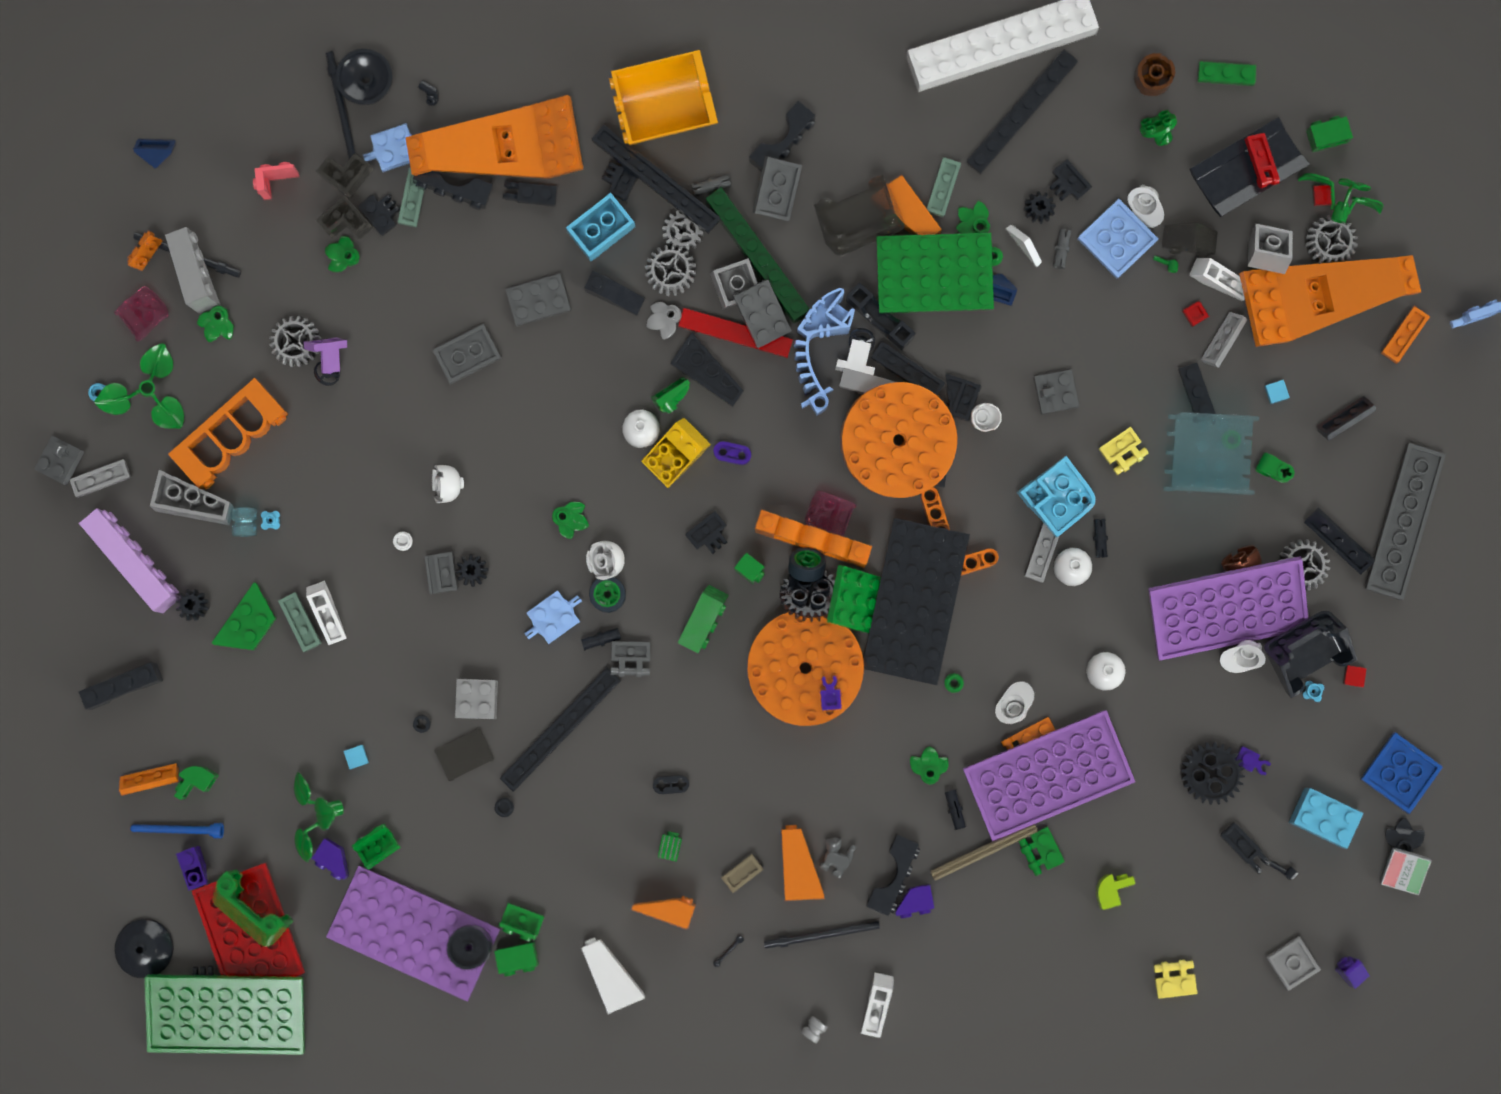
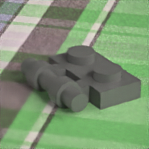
[611,641,650,677]

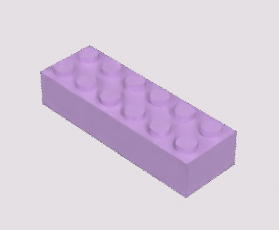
[79,508,180,613]

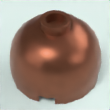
[1221,545,1262,572]

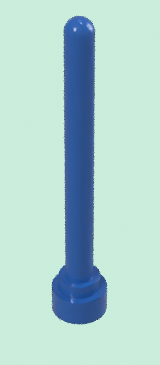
[130,823,224,839]

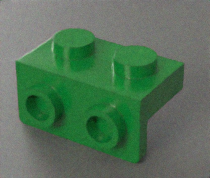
[352,824,401,870]
[499,903,545,941]

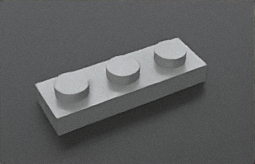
[1201,312,1247,368]
[70,459,132,498]
[1024,523,1059,583]

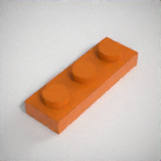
[1381,306,1430,364]
[119,763,179,795]

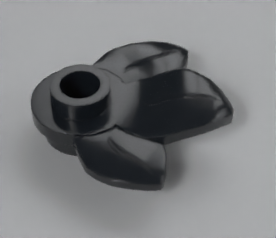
[1385,819,1425,853]

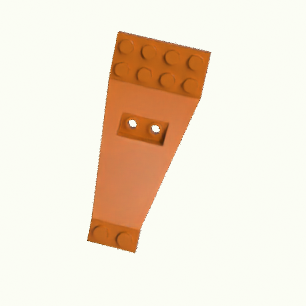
[405,95,583,179]
[1239,255,1421,347]

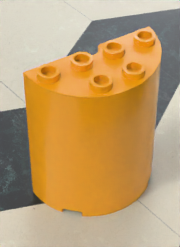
[609,50,718,145]

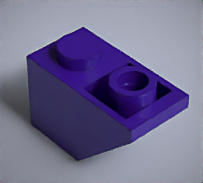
[311,838,349,880]
[176,846,208,891]
[895,884,935,919]
[1335,956,1370,989]

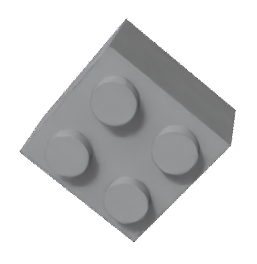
[1248,224,1293,274]
[710,258,758,309]
[455,679,498,719]

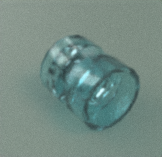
[232,507,257,537]

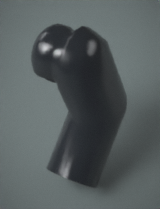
[418,80,439,106]

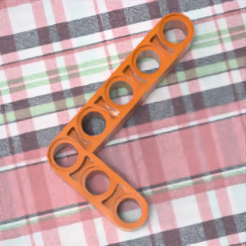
[920,487,999,576]

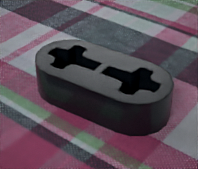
[653,776,690,794]

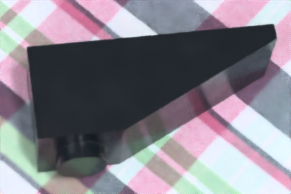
[584,271,645,316]

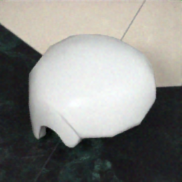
[971,403,1002,432]

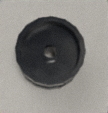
[447,925,492,970]

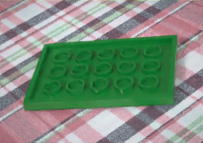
[876,233,994,313]

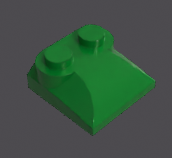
[651,377,690,414]

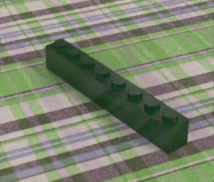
[706,188,810,324]

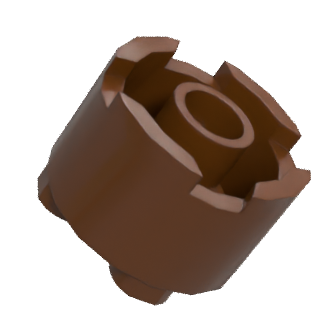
[1134,53,1175,96]

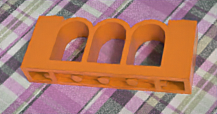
[168,378,288,490]
[755,510,872,568]

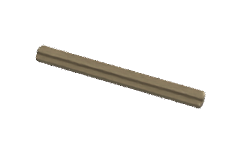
[931,824,1038,880]

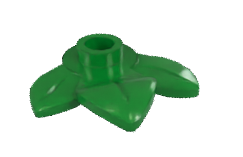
[956,201,990,234]
[325,236,360,272]
[197,306,234,342]
[552,502,589,539]
[910,746,949,785]

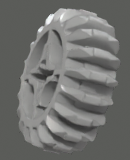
[1306,216,1358,264]
[645,245,696,296]
[269,316,321,367]
[1278,539,1330,591]

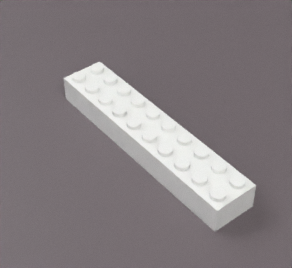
[906,0,1099,92]

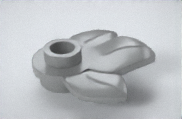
[646,302,682,340]

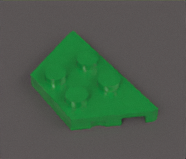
[212,582,276,650]

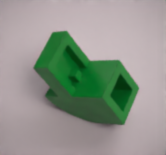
[174,766,219,800]

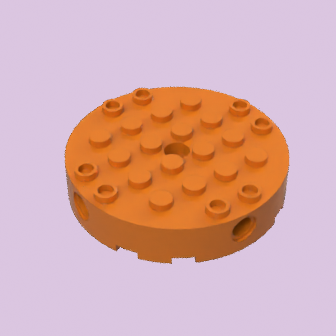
[840,382,957,498]
[748,612,864,726]

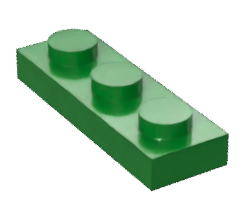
[1197,62,1256,86]

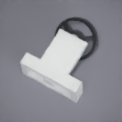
[835,328,875,375]

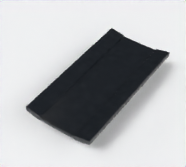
[1189,117,1310,217]

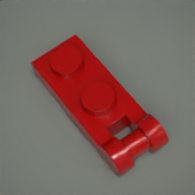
[1245,133,1280,188]

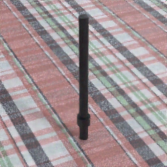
[326,52,357,162]
[133,232,241,278]
[764,921,880,949]

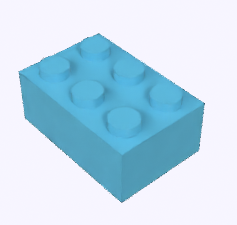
[566,193,635,261]
[1289,788,1363,849]

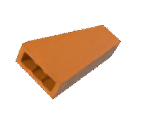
[870,175,942,235]
[781,825,824,901]

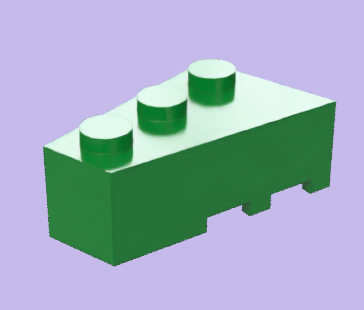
[678,585,729,653]

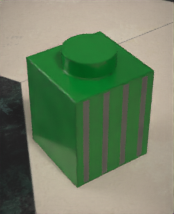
[658,831,682,862]

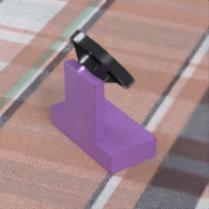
[304,338,347,386]

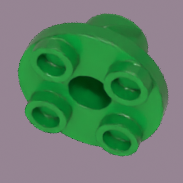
[1140,110,1177,146]

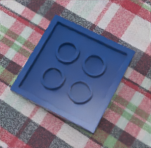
[1360,732,1443,814]

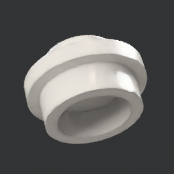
[393,532,413,551]

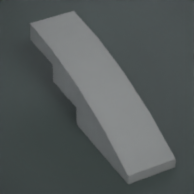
[839,368,894,394]

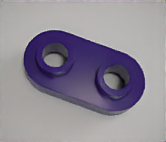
[713,441,751,465]

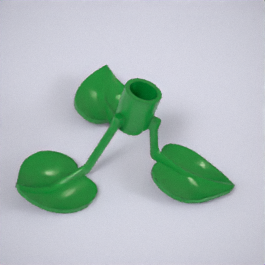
[1298,173,1384,224]
[94,343,184,429]
[294,772,344,862]

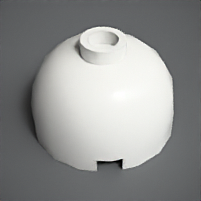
[622,410,660,448]
[432,465,464,503]
[586,541,625,580]
[1053,548,1093,586]
[1086,652,1126,691]

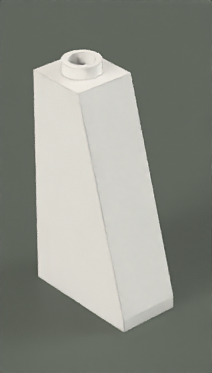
[582,938,645,1014]

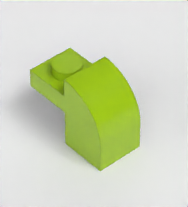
[1096,873,1135,910]

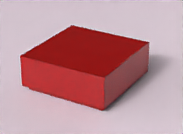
[1312,185,1332,206]
[1182,301,1209,327]
[1343,665,1367,688]

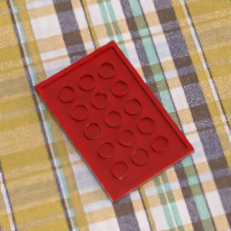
[192,863,305,977]

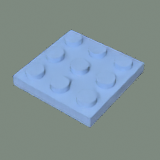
[1077,199,1158,279]

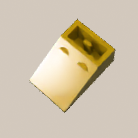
[641,418,711,488]

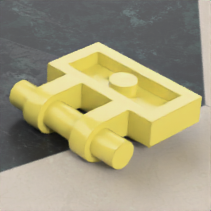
[1099,426,1149,475]
[1154,959,1197,999]

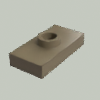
[721,854,764,893]

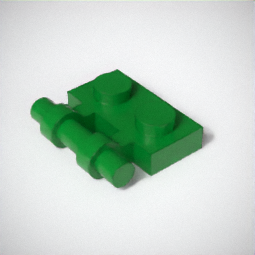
[1018,827,1065,876]

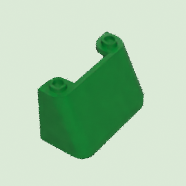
[213,869,294,947]

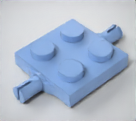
[363,124,412,172]
[1450,300,1501,329]
[524,590,582,644]

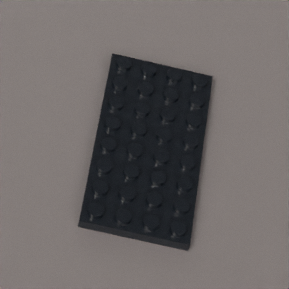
[863,518,970,685]

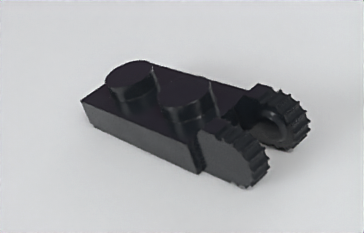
[502,182,557,206]
[1220,822,1271,874]

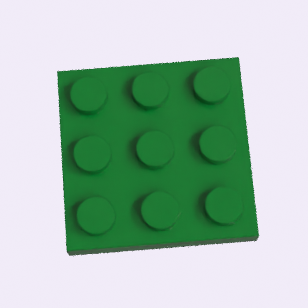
[827,565,881,633]

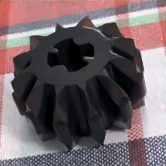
[1023,191,1056,224]
[455,554,489,587]
[176,589,209,621]

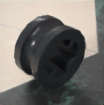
[413,716,431,733]

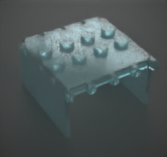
[1164,412,1259,496]

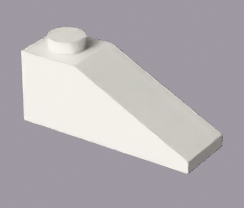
[1189,258,1245,301]
[306,581,347,645]
[861,973,894,1038]

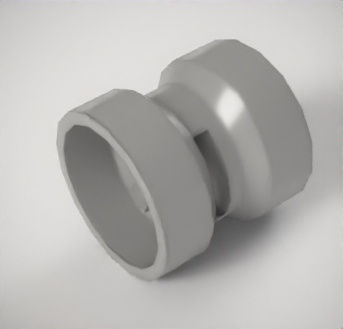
[801,1016,828,1043]

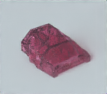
[114,287,169,342]
[805,491,857,537]

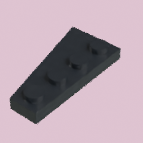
[670,333,744,407]

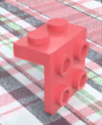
[253,162,299,200]

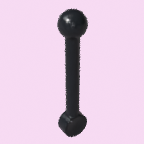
[713,935,744,967]

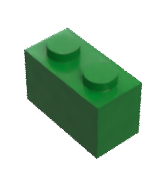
[1306,116,1353,152]
[734,553,765,585]
[494,942,539,977]

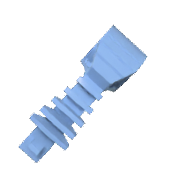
[794,288,855,416]

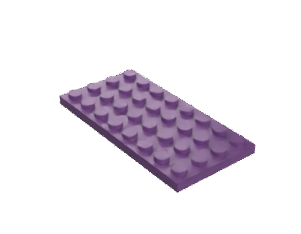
[1148,556,1308,661]
[962,710,1135,841]
[326,866,500,1001]

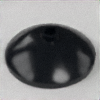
[336,49,393,105]
[114,919,174,978]

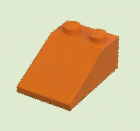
[631,896,696,929]

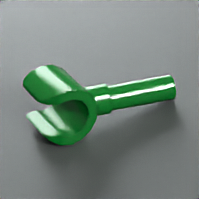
[1153,255,1179,273]

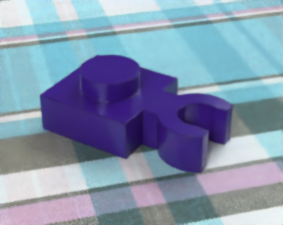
[820,676,842,710]
[1235,746,1271,775]

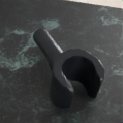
[1270,862,1298,880]

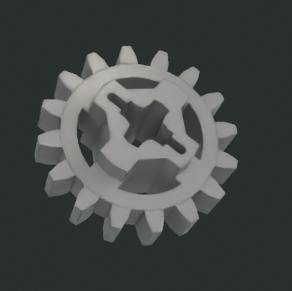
[662,211,703,251]

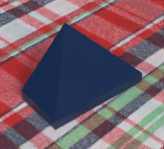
[133,139,176,169]
[993,273,1017,306]

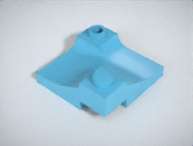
[1017,456,1095,537]

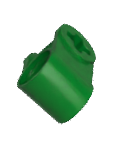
[1255,452,1295,483]

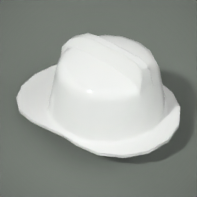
[1128,185,1164,227]
[1220,640,1266,673]
[995,682,1034,724]

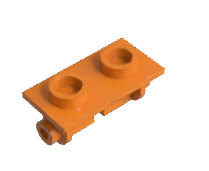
[127,230,163,271]

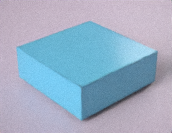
[1264,380,1290,404]
[344,745,369,770]

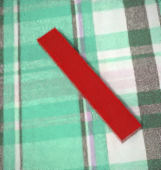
[678,308,793,358]

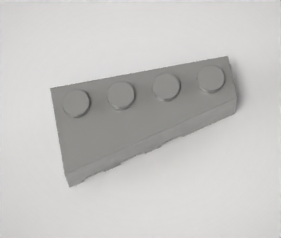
[165,227,221,314]
[150,470,234,525]

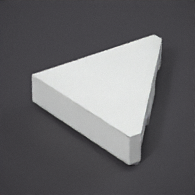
[1006,225,1041,267]

